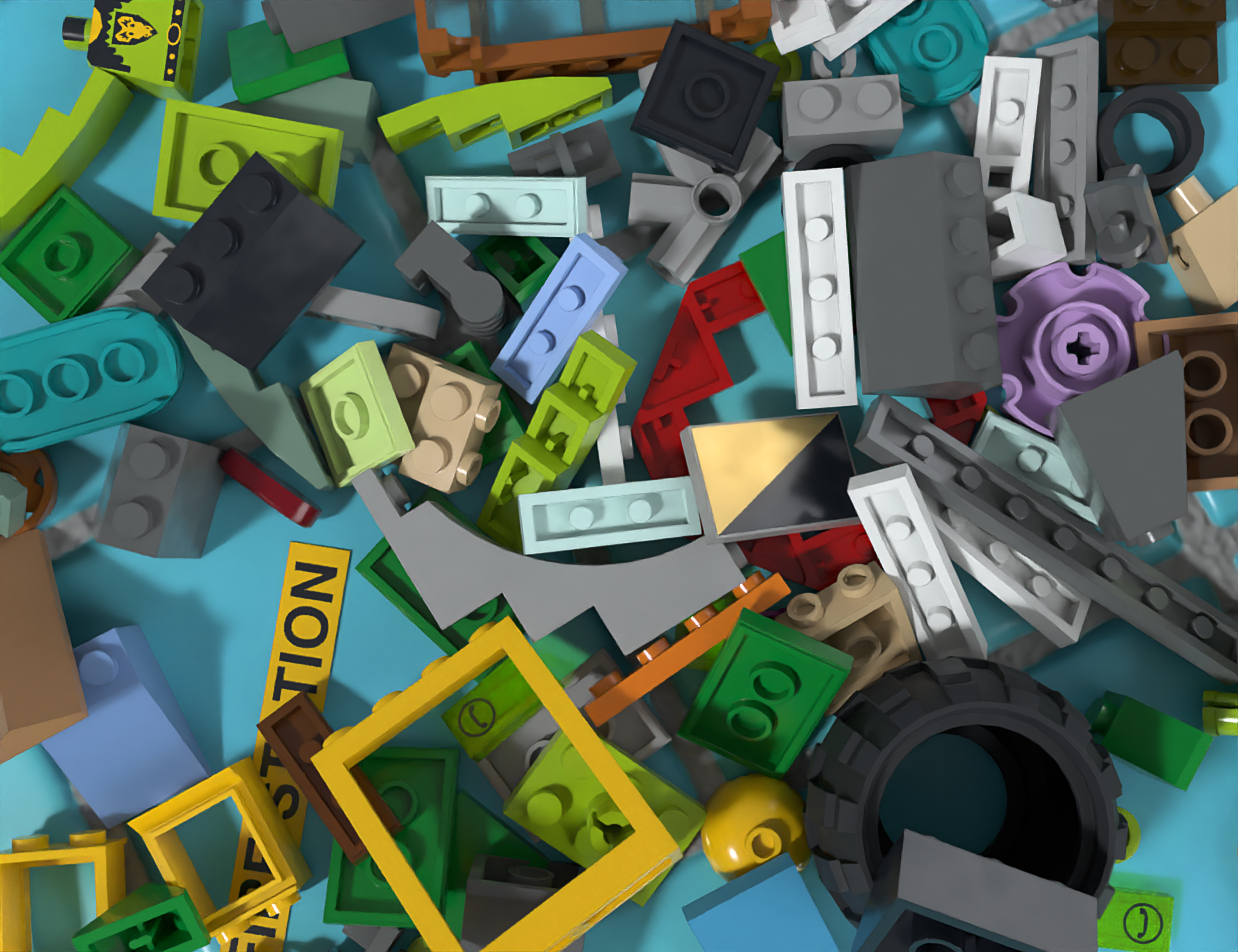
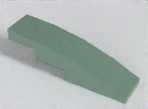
[171,317,338,492]

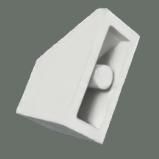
[985,191,1067,283]

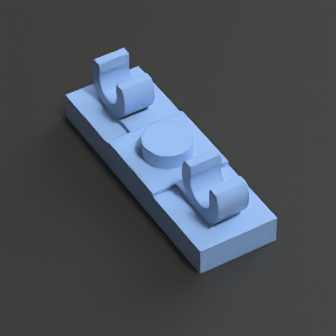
[490,232,629,405]

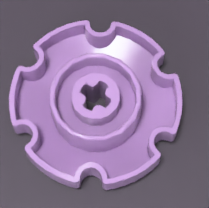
[996,262,1170,441]

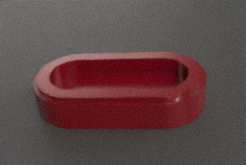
[219,446,323,528]

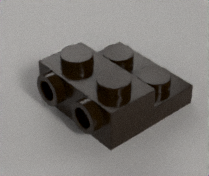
[1097,0,1227,93]

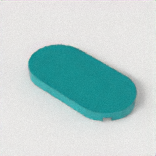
[858,0,989,108]
[0,306,185,453]

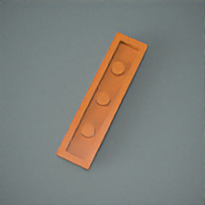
[584,570,792,728]

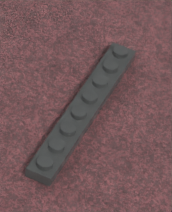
[854,392,1238,686]

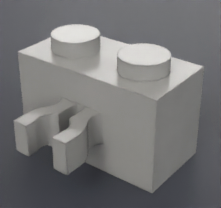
[777,48,904,162]

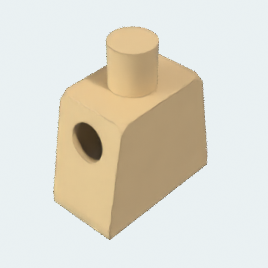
[1164,175,1238,316]

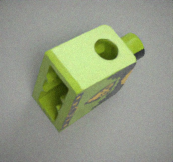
[62,0,205,103]

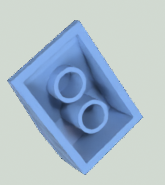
[41,625,213,829]

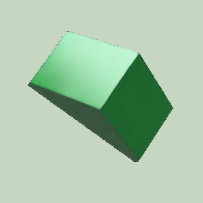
[472,235,560,315]
[71,882,212,952]

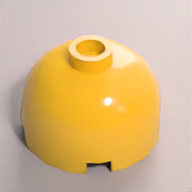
[700,773,812,883]

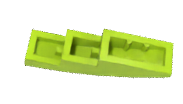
[0,67,135,251]
[377,77,613,155]
[476,329,638,553]

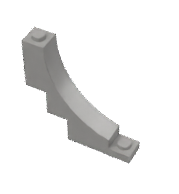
[350,468,749,656]

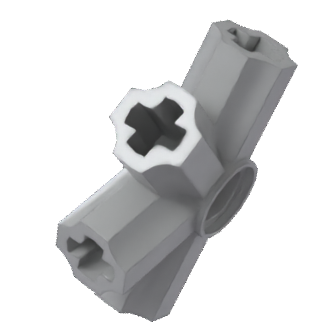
[628,127,782,289]

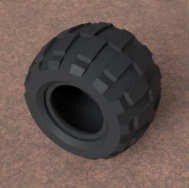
[802,656,1128,930]

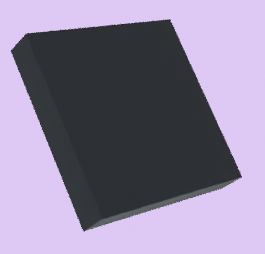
[630,19,780,176]

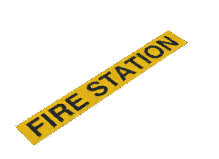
[220,541,350,952]

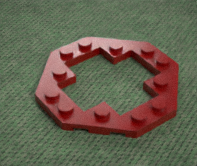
[630,261,988,592]

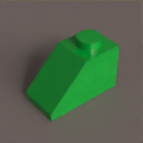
[1085,690,1214,792]

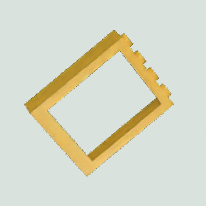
[310,615,683,952]

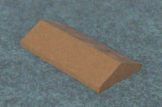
[0,529,89,765]

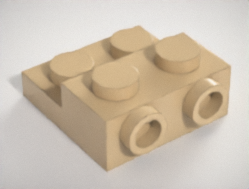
[385,343,502,494]
[774,561,923,717]

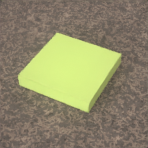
[299,340,416,489]

